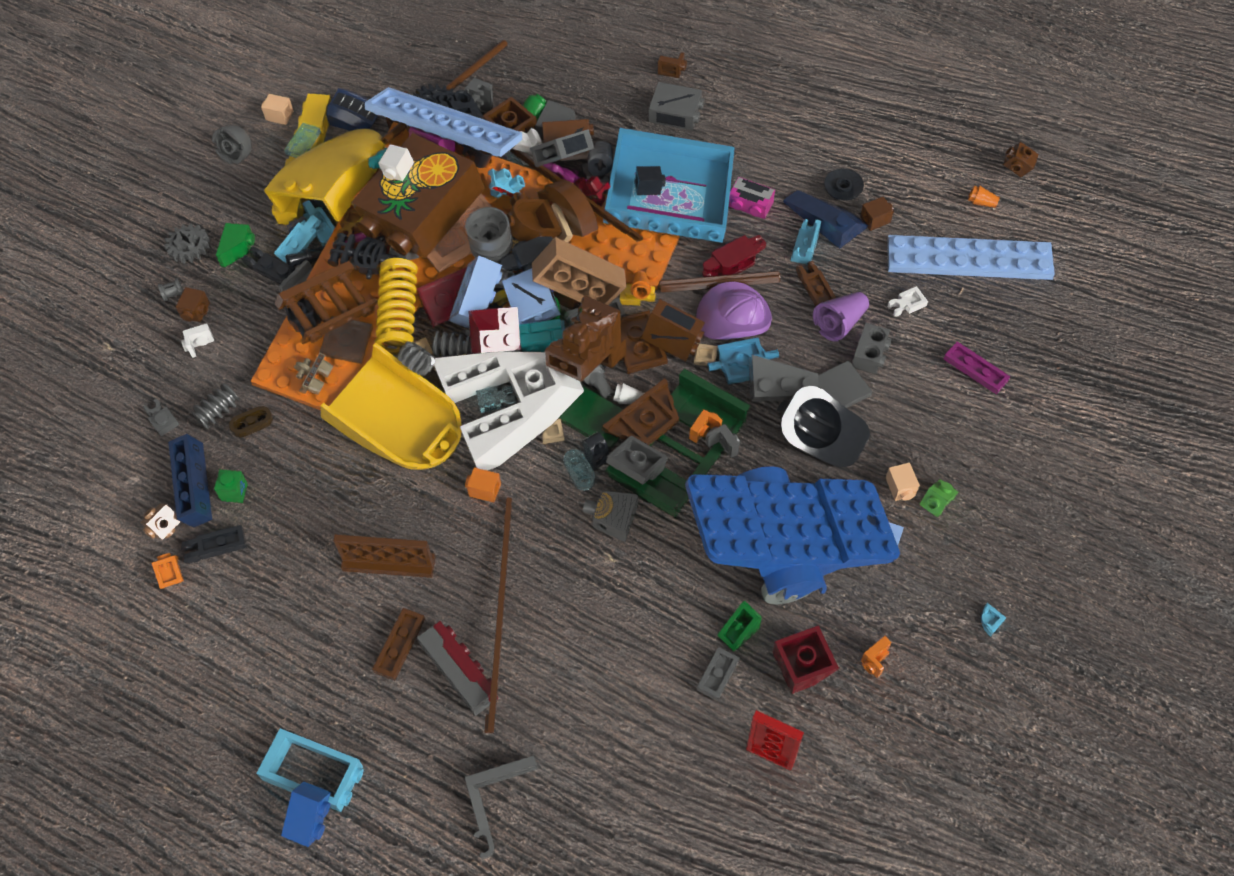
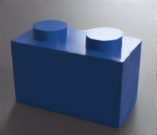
[281,782,331,847]

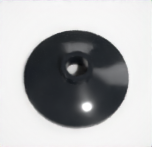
[824,169,864,201]

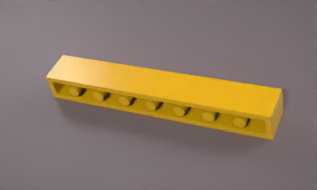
[272,94,331,225]

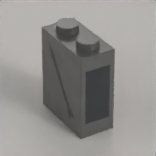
[649,82,705,131]
[530,129,595,167]

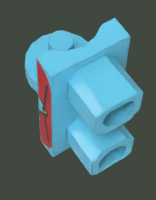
[488,168,525,198]

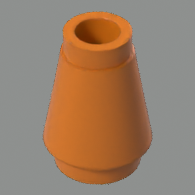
[968,185,1000,208]
[630,271,651,299]

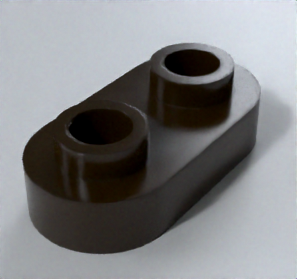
[229,406,273,438]

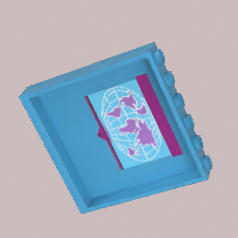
[603,128,735,243]

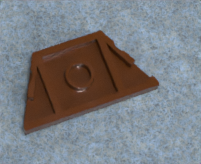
[602,378,679,445]

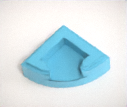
[981,603,1006,637]

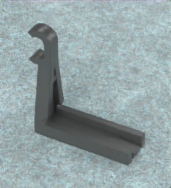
[465,755,538,859]

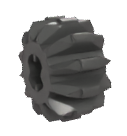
[397,341,435,376]

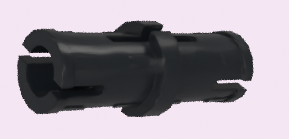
[286,246,325,268]

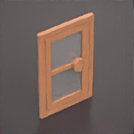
[427,194,492,272]

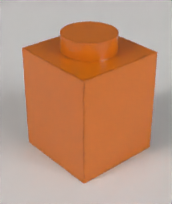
[465,467,501,503]

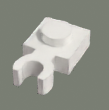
[887,286,928,316]

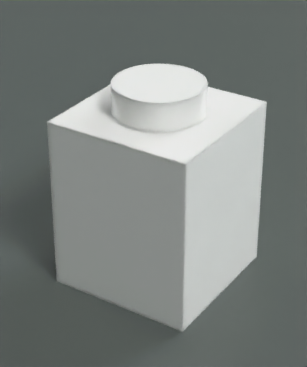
[378,145,414,181]

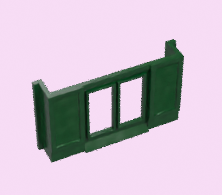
[606,369,750,518]

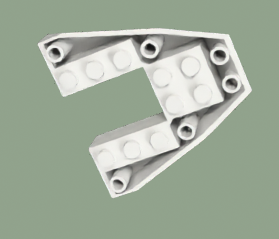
[434,352,584,471]

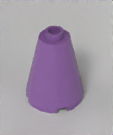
[813,292,869,342]

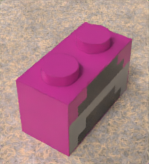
[729,177,775,219]

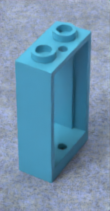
[256,728,364,812]

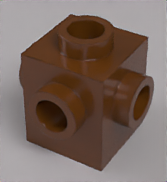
[1003,141,1039,177]

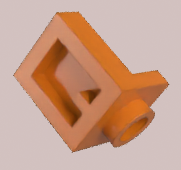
[689,409,722,443]
[152,553,184,589]
[861,636,892,678]

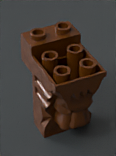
[545,296,626,382]

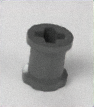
[158,278,183,302]

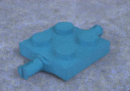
[707,338,779,385]

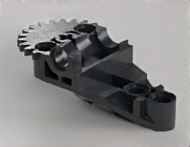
[413,84,492,168]

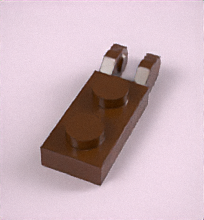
[796,260,836,307]

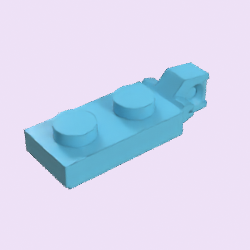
[302,200,335,246]
[274,214,322,263]

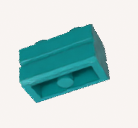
[519,319,562,352]

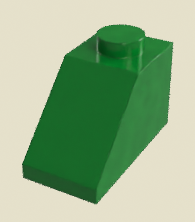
[216,223,255,267]

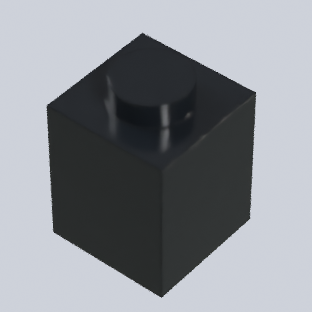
[634,166,666,195]

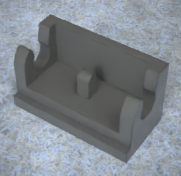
[464,78,493,115]

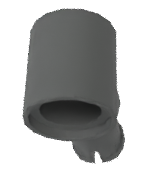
[584,363,615,400]

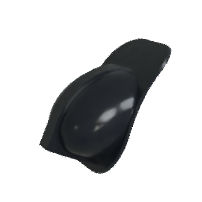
[776,386,870,467]

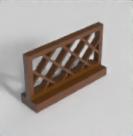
[333,534,436,578]

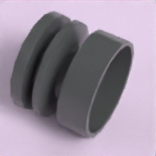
[465,207,513,263]

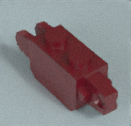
[702,235,766,277]

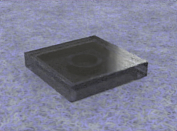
[319,316,373,364]

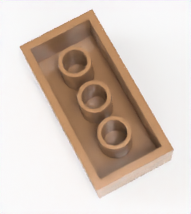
[532,237,626,305]

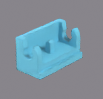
[791,219,821,265]

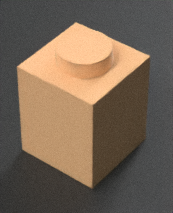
[261,94,294,125]
[886,463,920,501]

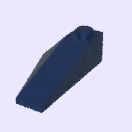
[783,190,868,249]

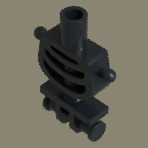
[327,233,399,279]

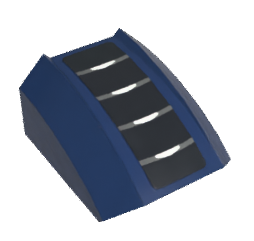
[326,88,378,131]

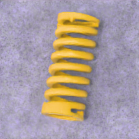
[375,258,418,355]

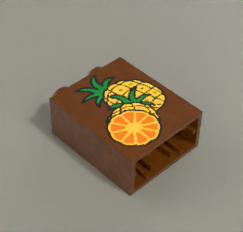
[351,133,485,259]

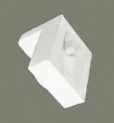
[181,324,214,358]

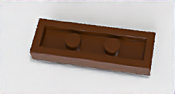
[372,608,425,681]

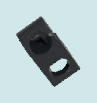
[581,432,609,471]

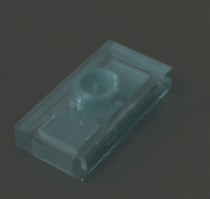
[284,123,321,158]

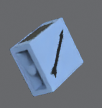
[502,268,561,325]

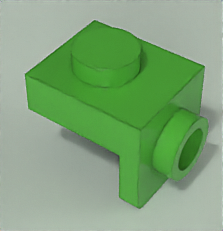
[920,479,958,517]

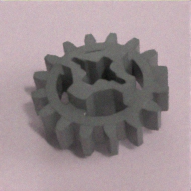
[164,223,210,264]

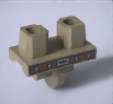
[294,353,333,395]

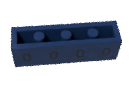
[168,434,212,528]

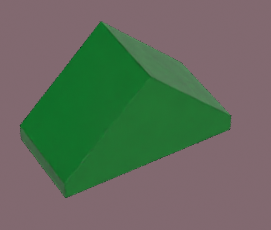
[717,601,762,651]

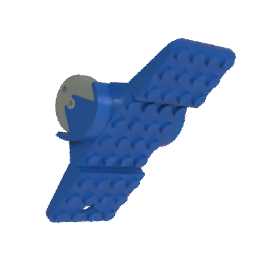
[685,466,900,605]

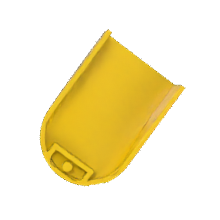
[264,129,386,222]
[321,343,462,470]

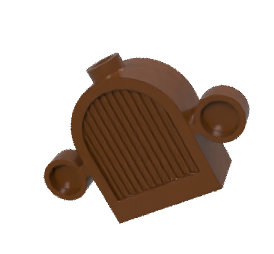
[506,192,563,242]

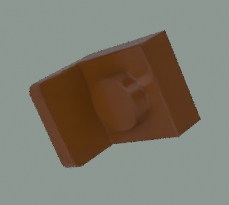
[658,52,687,78]

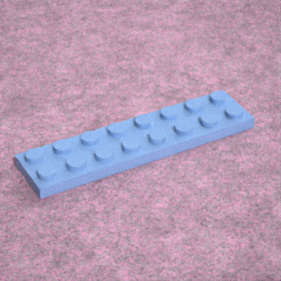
[365,87,522,157]
[887,235,1054,280]

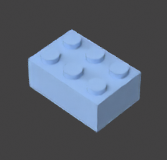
[448,256,502,329]

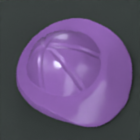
[696,282,772,340]

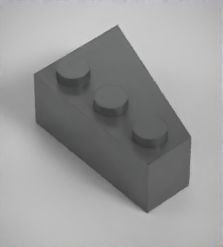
[748,355,819,402]

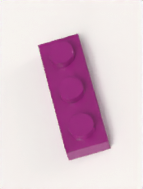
[944,342,1010,395]

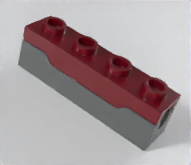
[417,621,498,716]

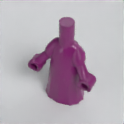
[543,162,587,183]

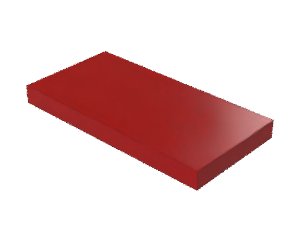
[746,710,804,771]

